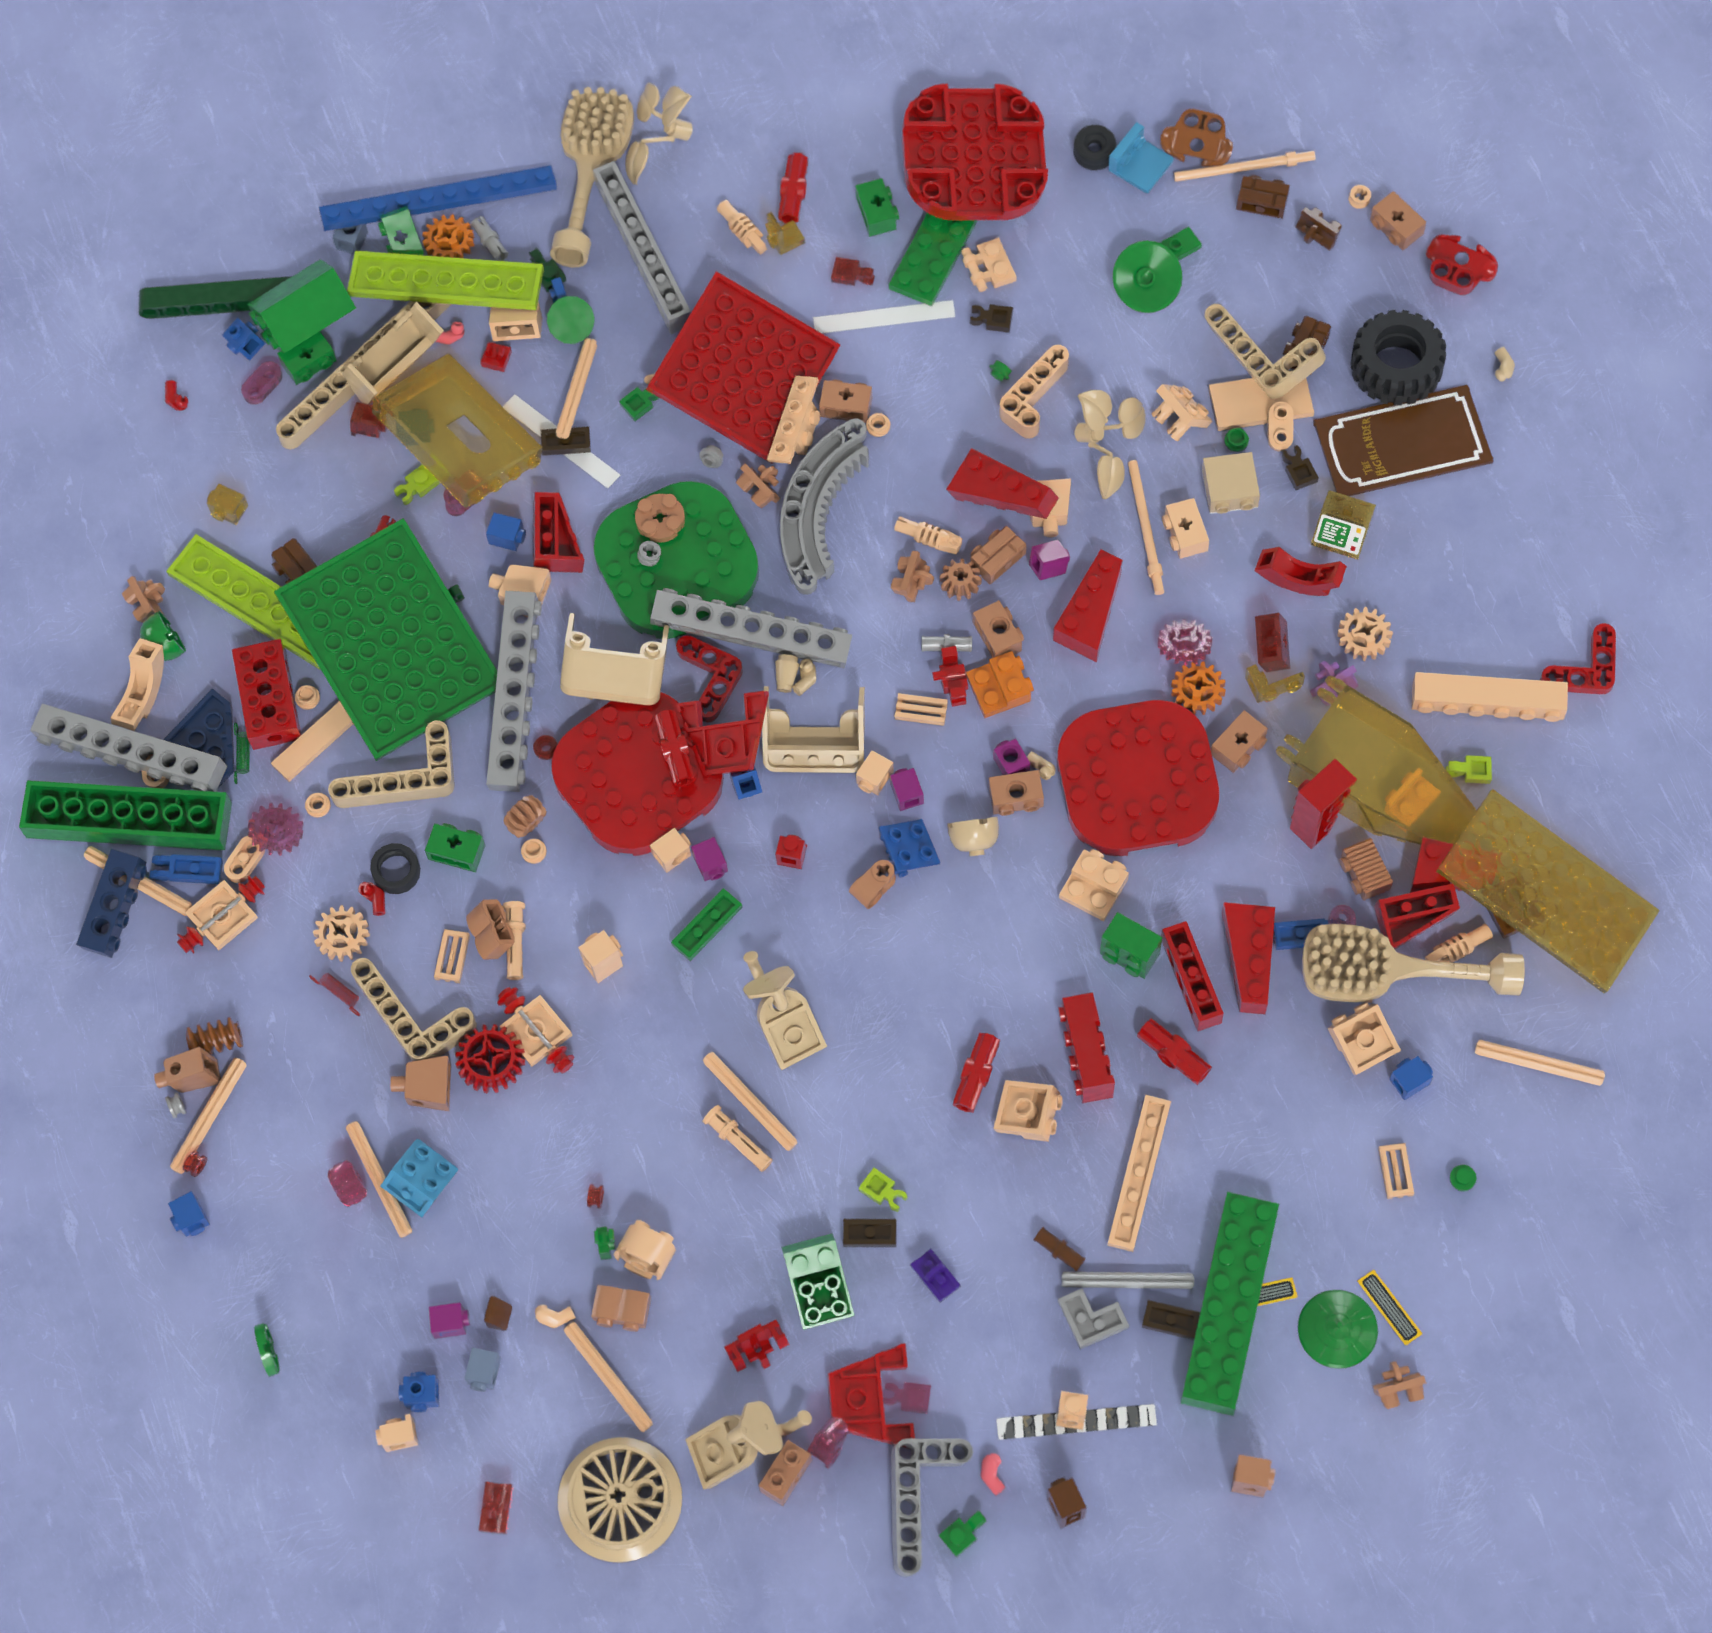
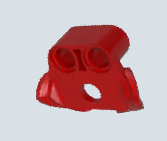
[1426,234,1498,296]

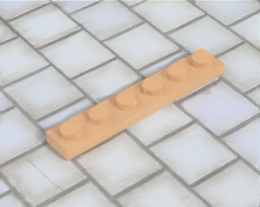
[1107,1095,1171,1252]

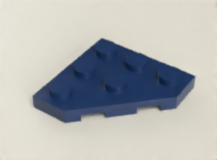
[163,689,234,788]

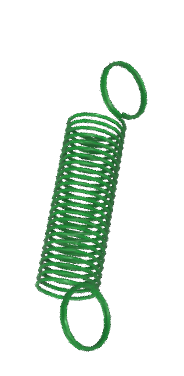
[234,723,250,784]

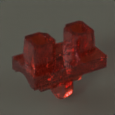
[478,1482,513,1534]

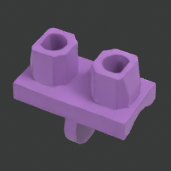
[1310,661,1358,706]

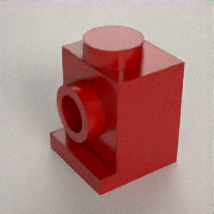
[775,835,807,870]

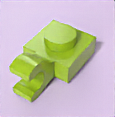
[1446,755,1492,784]

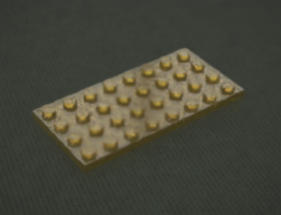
[1436,789,1660,993]

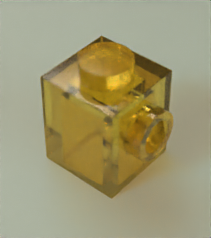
[207,484,248,525]

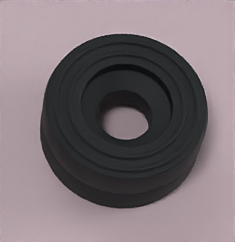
[1073,125,1116,170]

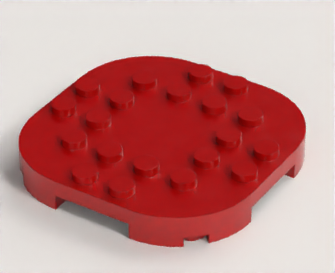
[902,83,1048,220]
[552,692,724,856]
[1057,700,1219,856]

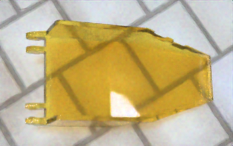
[1275,676,1479,845]

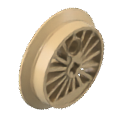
[558,1437,682,1562]

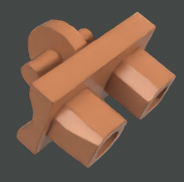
[736,463,781,509]
[891,551,934,602]
[121,576,165,623]
[1372,1361,1426,1409]

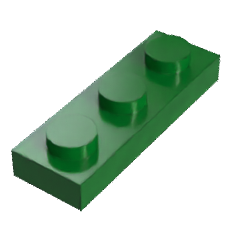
[671,888,743,961]

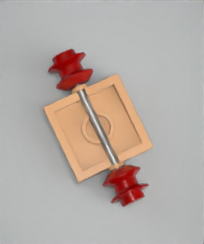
[176,875,265,954]
[497,987,574,1073]

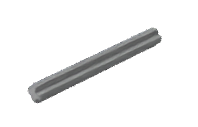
[1062,1272,1194,1289]

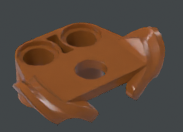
[1160,109,1233,167]

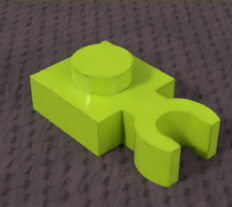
[394,463,440,505]
[858,1167,908,1212]

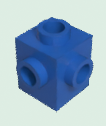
[222,318,266,361]
[399,1372,439,1412]

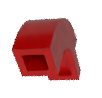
[1254,547,1347,596]

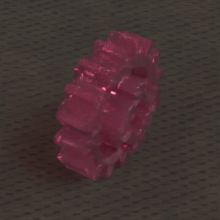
[1158,619,1213,665]
[248,803,303,856]

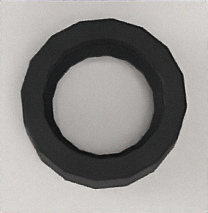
[370,843,421,894]

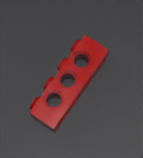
[1161,921,1224,1032]

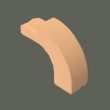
[111,638,164,731]

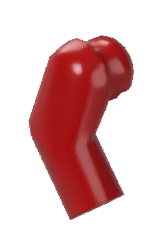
[165,380,189,411]
[358,882,386,916]

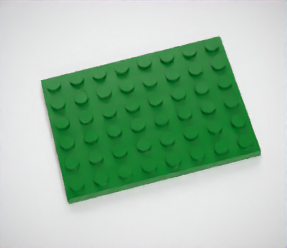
[274,518,497,761]

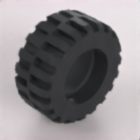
[1351,310,1446,406]

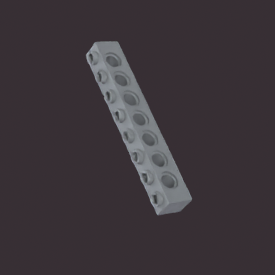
[593,161,691,334]
[650,588,852,668]
[486,591,542,792]
[30,704,227,792]

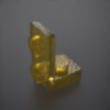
[765,212,805,255]
[1245,664,1305,703]

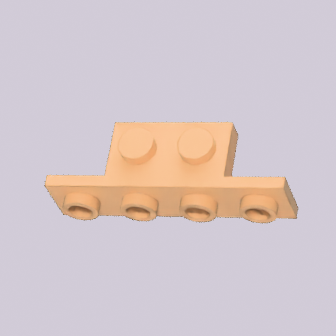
[767,376,820,464]

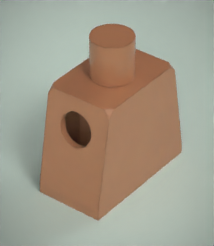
[154,1047,221,1093]
[390,1056,451,1111]

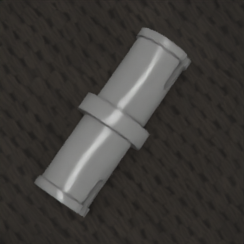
[471,216,508,261]
[921,634,972,652]

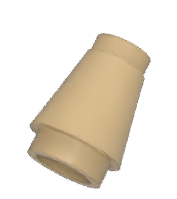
[775,654,800,693]

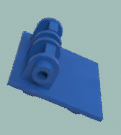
[879,819,941,877]

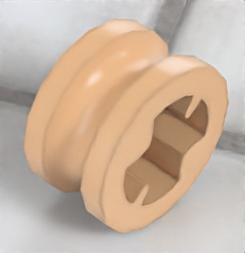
[1348,185,1371,209]

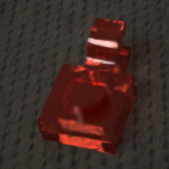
[831,257,875,286]

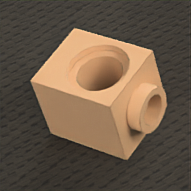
[856,750,894,795]
[650,828,691,873]

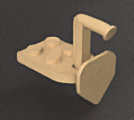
[743,951,827,1070]
[685,1401,812,1490]

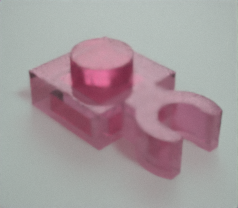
[883,1382,931,1414]

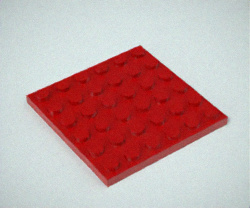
[646,271,841,464]

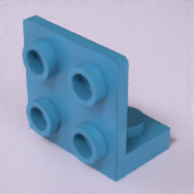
[1109,122,1174,193]
[380,1139,458,1217]

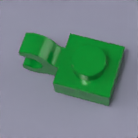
[619,387,659,422]
[594,1226,616,1260]
[938,1511,987,1558]

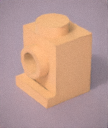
[1056,1391,1088,1430]
[375,1414,418,1452]

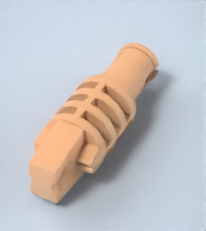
[717,200,767,255]
[894,516,962,554]
[1425,923,1493,963]

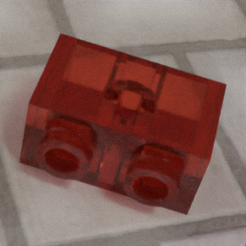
[1255,613,1290,672]

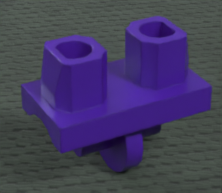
[910,1248,961,1303]

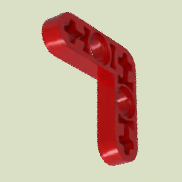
[1540,623,1616,695]
[676,635,743,722]

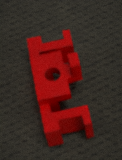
[932,646,968,707]
[724,1319,789,1373]

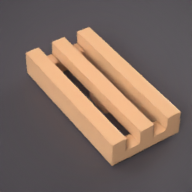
[895,693,948,726]
[434,929,470,984]
[1378,1143,1414,1199]

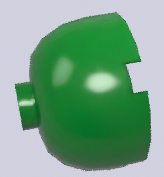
[140,611,186,661]

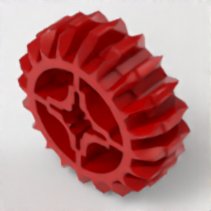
[455,1024,526,1094]

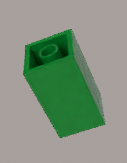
[247,259,356,354]

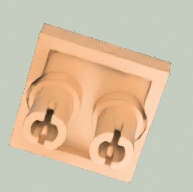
[1151,384,1213,441]

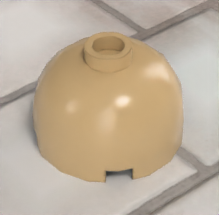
[947,817,999,857]

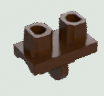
[1295,207,1342,251]

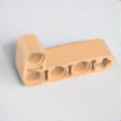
[999,345,1069,439]

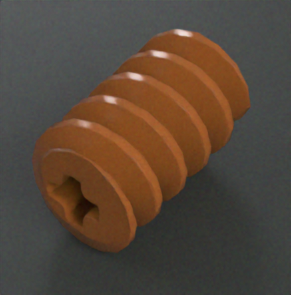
[186,1017,243,1055]

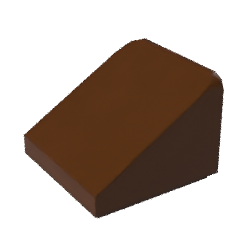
[484,1296,512,1331]

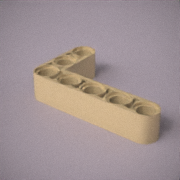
[1205,304,1326,399]
[328,720,455,808]
[351,958,477,1061]

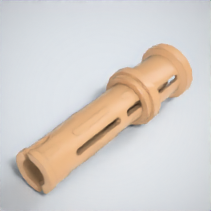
[502,901,526,980]
[703,1105,773,1172]

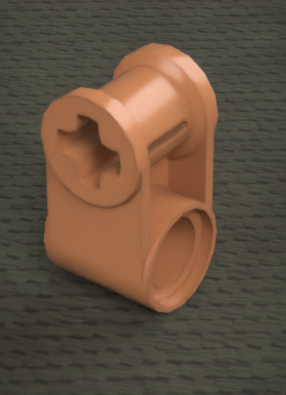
[849,860,896,909]

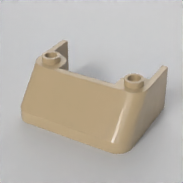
[342,302,444,407]
[560,613,669,705]
[762,686,865,773]

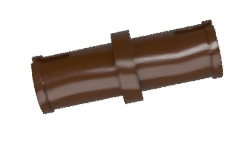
[1033,1227,1086,1272]

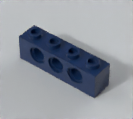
[76,849,147,958]

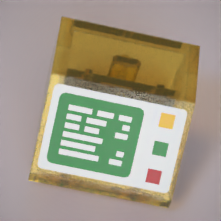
[1311,490,1376,560]

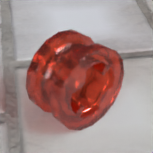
[183,1150,207,1177]
[587,1184,604,1209]

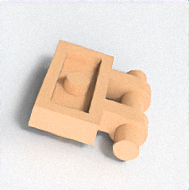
[961,238,1017,292]

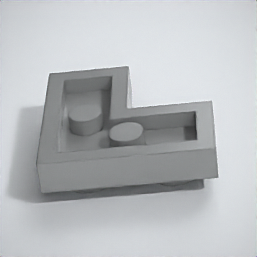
[1058,1289,1129,1349]

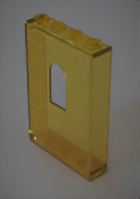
[372,353,543,508]

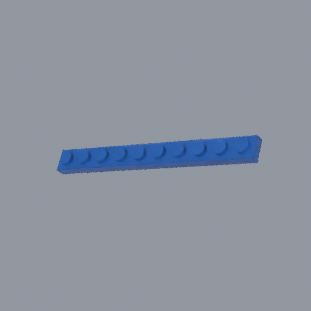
[319,165,557,231]

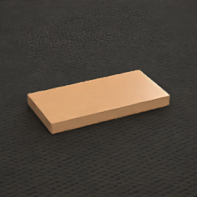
[1209,378,1314,431]

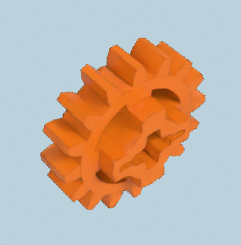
[422,214,474,258]
[1171,661,1226,715]

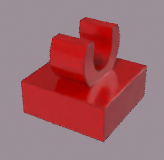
[481,342,512,372]

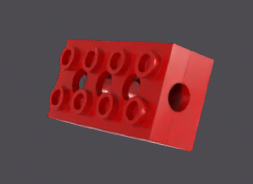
[232,639,301,750]

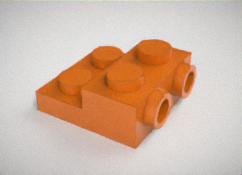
[966,651,1034,719]

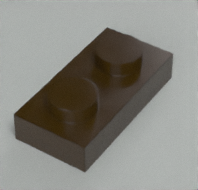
[541,427,591,456]
[843,1219,897,1247]
[1142,1300,1200,1340]

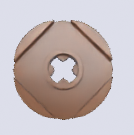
[635,494,685,542]

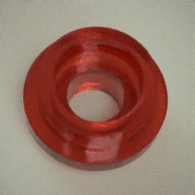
[533,735,558,760]

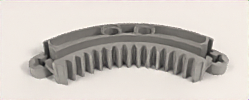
[780,419,869,595]

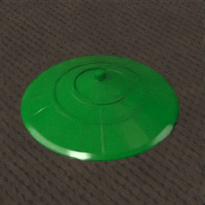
[1113,240,1182,313]
[1297,1290,1378,1369]

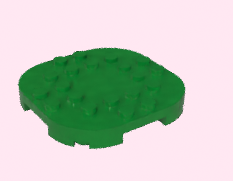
[594,481,759,639]

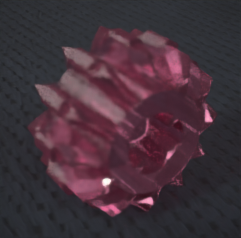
[328,1160,367,1207]

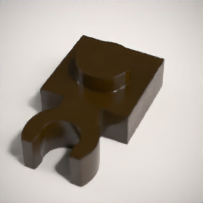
[970,304,1013,333]
[1282,445,1319,491]

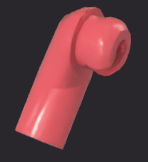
[436,322,465,345]
[980,1453,1006,1496]

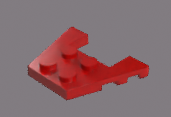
[676,691,769,776]
[827,1343,915,1449]

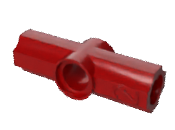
[778,152,808,225]
[654,709,695,787]
[1137,1018,1212,1085]
[953,1032,1000,1113]

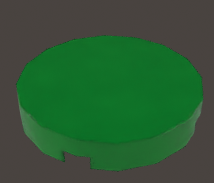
[546,296,595,344]
[254,1323,280,1377]

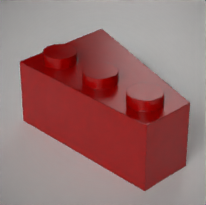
[533,492,584,573]
[1374,883,1460,949]

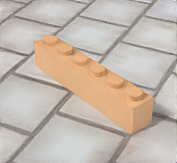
[1412,672,1568,722]

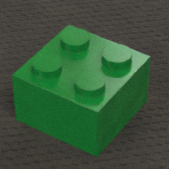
[1100,912,1162,979]

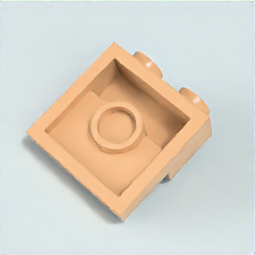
[1059,849,1129,921]
[1327,1002,1401,1075]
[993,1080,1063,1142]

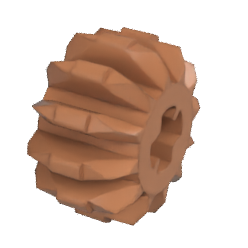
[940,558,982,601]
[503,795,547,838]

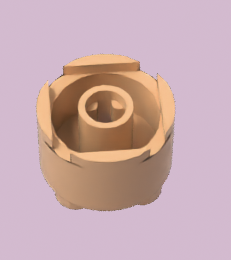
[614,1220,676,1280]

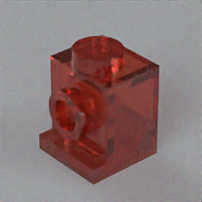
[350,402,388,438]

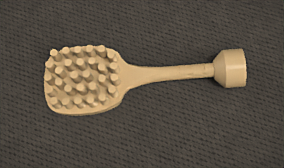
[550,87,634,268]
[1302,924,1525,1002]

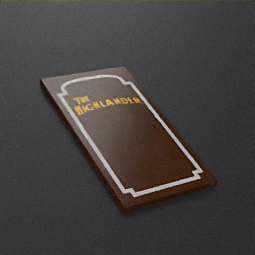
[1313,384,1494,499]

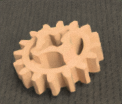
[1337,607,1393,661]
[313,905,370,962]

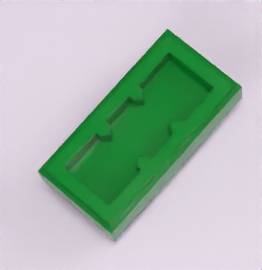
[1160,227,1202,260]

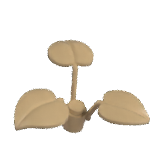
[625,83,693,185]
[1075,390,1146,499]

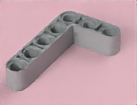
[891,1439,973,1577]

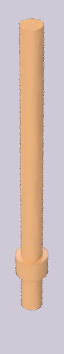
[1174,151,1315,182]
[1128,460,1164,595]

